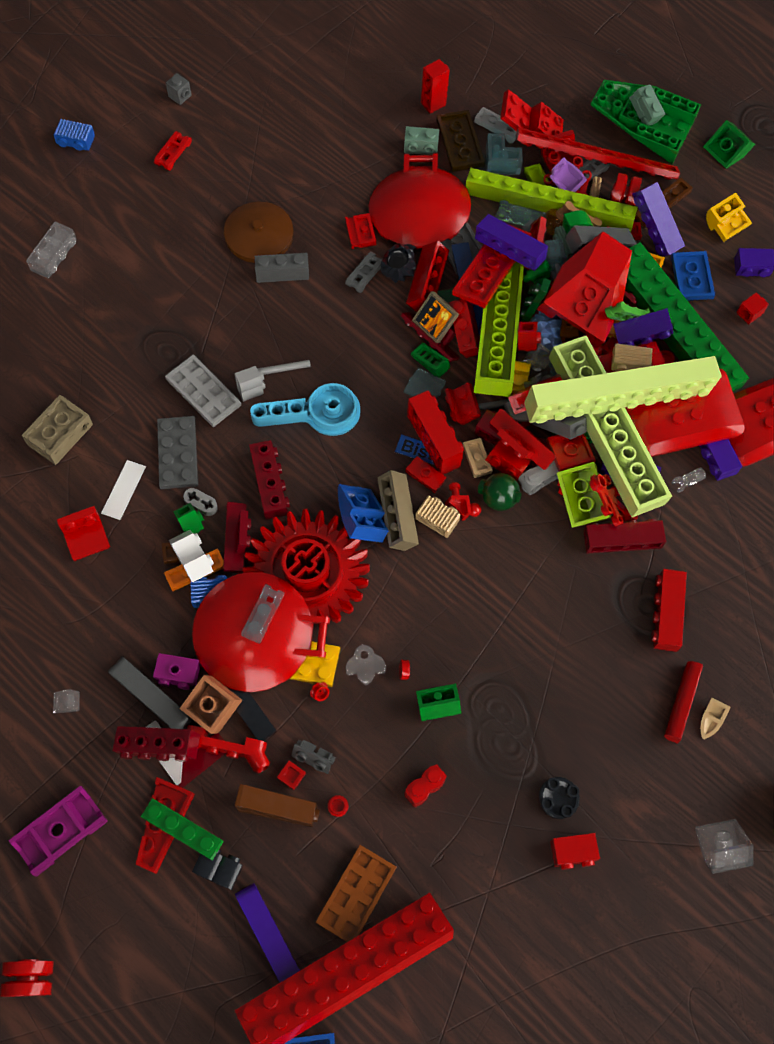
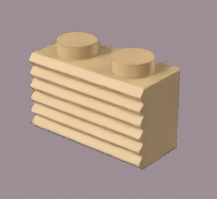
[611,343,653,372]
[415,495,460,538]

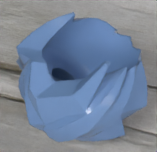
[530,311,562,352]

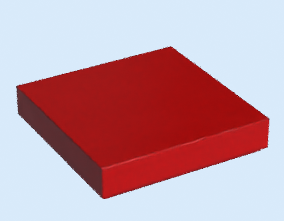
[546,434,596,472]

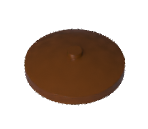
[224,202,293,263]

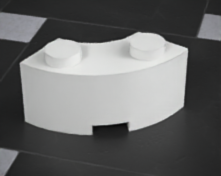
[169,530,214,582]

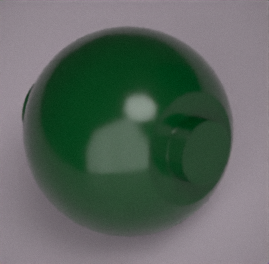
[478,473,522,511]

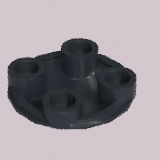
[539,777,580,819]

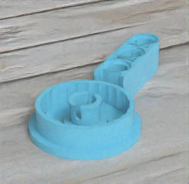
[250,383,360,436]

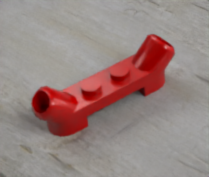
[187,725,270,773]

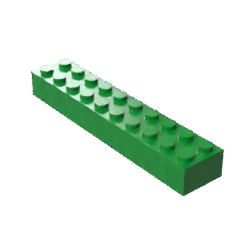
[625,242,749,393]

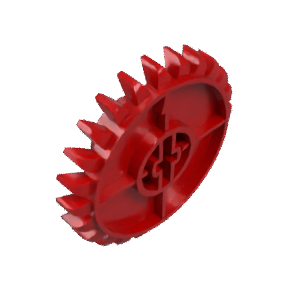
[242,509,370,626]

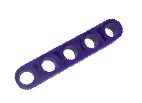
[235,883,300,983]

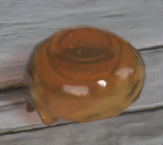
[544,209,563,236]

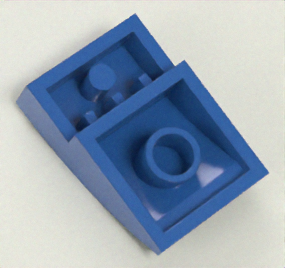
[338,484,389,543]

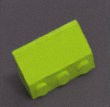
[557,462,611,528]

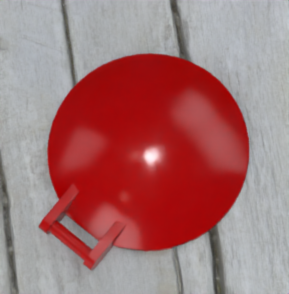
[369,153,471,249]
[192,572,330,692]

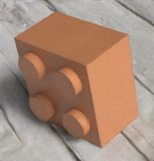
[180,675,242,734]

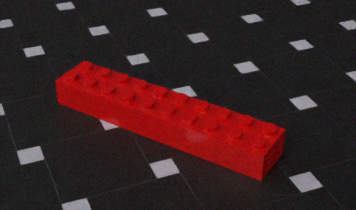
[234,893,454,1044]

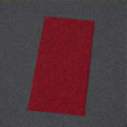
[178,733,226,788]

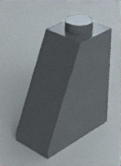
[531,415,587,440]

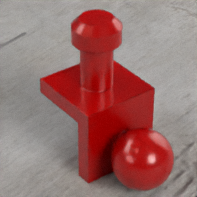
[445,482,481,521]

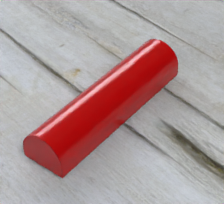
[664,661,703,744]

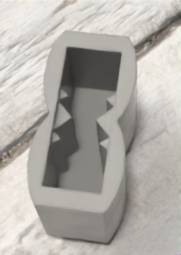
[234,366,266,401]

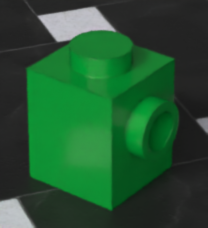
[173,503,204,534]

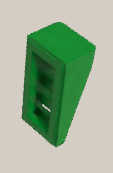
[411,343,450,378]

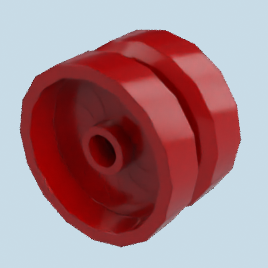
[610,173,642,206]
[0,959,54,997]

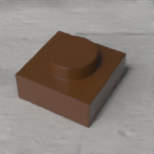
[162,542,181,564]

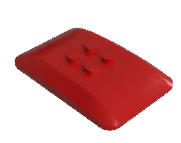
[626,368,745,457]
[729,378,774,467]

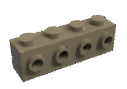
[377,470,419,551]

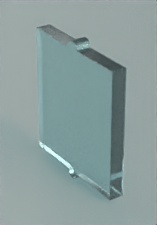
[404,368,446,398]

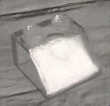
[696,819,753,874]

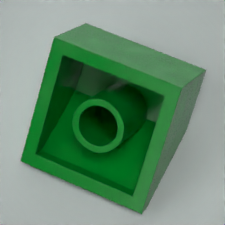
[703,120,755,169]

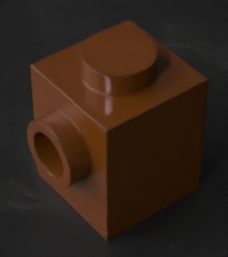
[560,319,583,343]

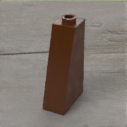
[235,784,320,827]

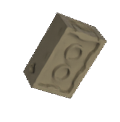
[22,395,93,465]

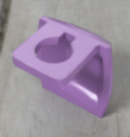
[550,158,587,192]

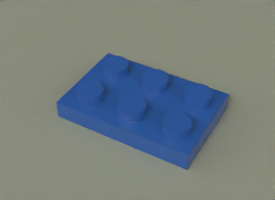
[671,251,715,300]

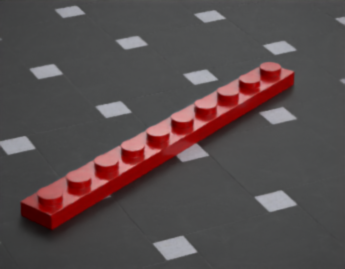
[516,127,680,180]

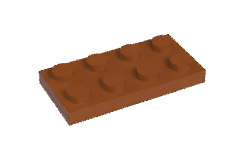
[316,845,397,942]

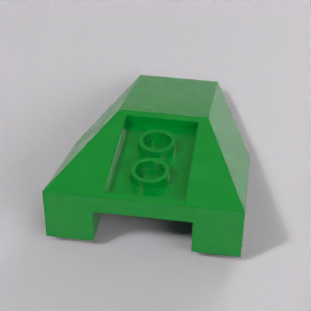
[591,80,701,165]

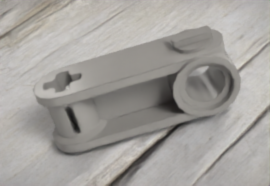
[518,461,559,495]

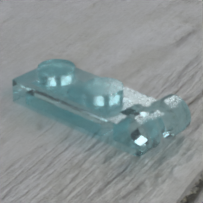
[496,200,546,226]
[241,584,285,644]

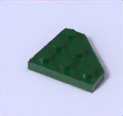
[519,278,551,322]

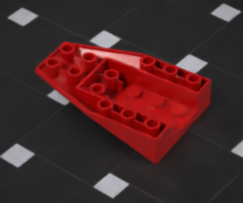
[537,231,632,348]

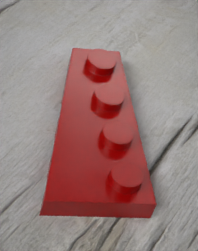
[136,777,195,874]

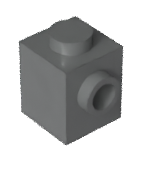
[166,73,191,105]

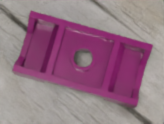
[8,786,108,877]

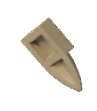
[700,697,731,739]

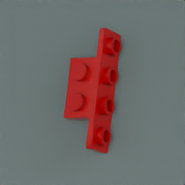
[490,409,556,470]

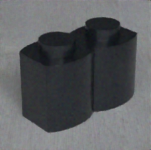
[192,850,243,891]

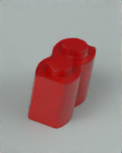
[404,764,447,807]

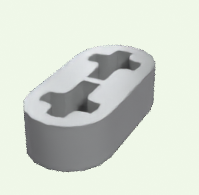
[183,488,218,516]

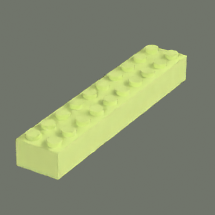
[549,335,672,517]
[524,356,722,424]

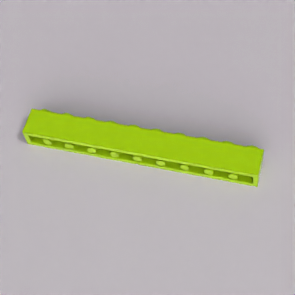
[466,168,638,232]

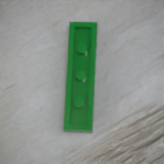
[141,798,224,860]

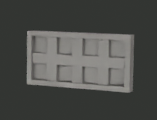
[165,354,241,427]

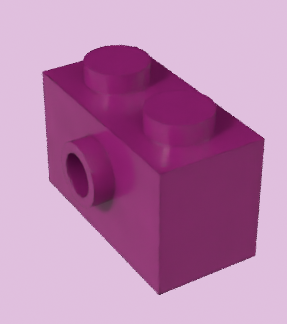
[153,653,201,690]

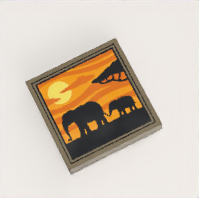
[412,291,459,343]

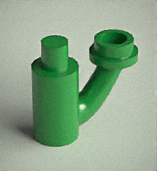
[523,260,551,284]

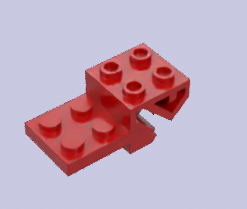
[500,89,564,149]

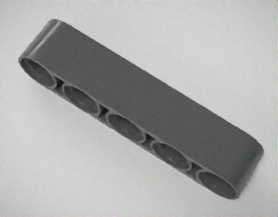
[108,656,193,729]

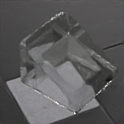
[53,689,80,713]

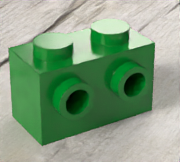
[416,683,462,721]

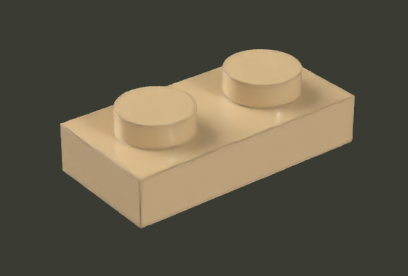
[463,438,493,478]

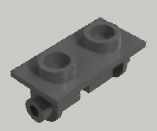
[291,739,336,774]

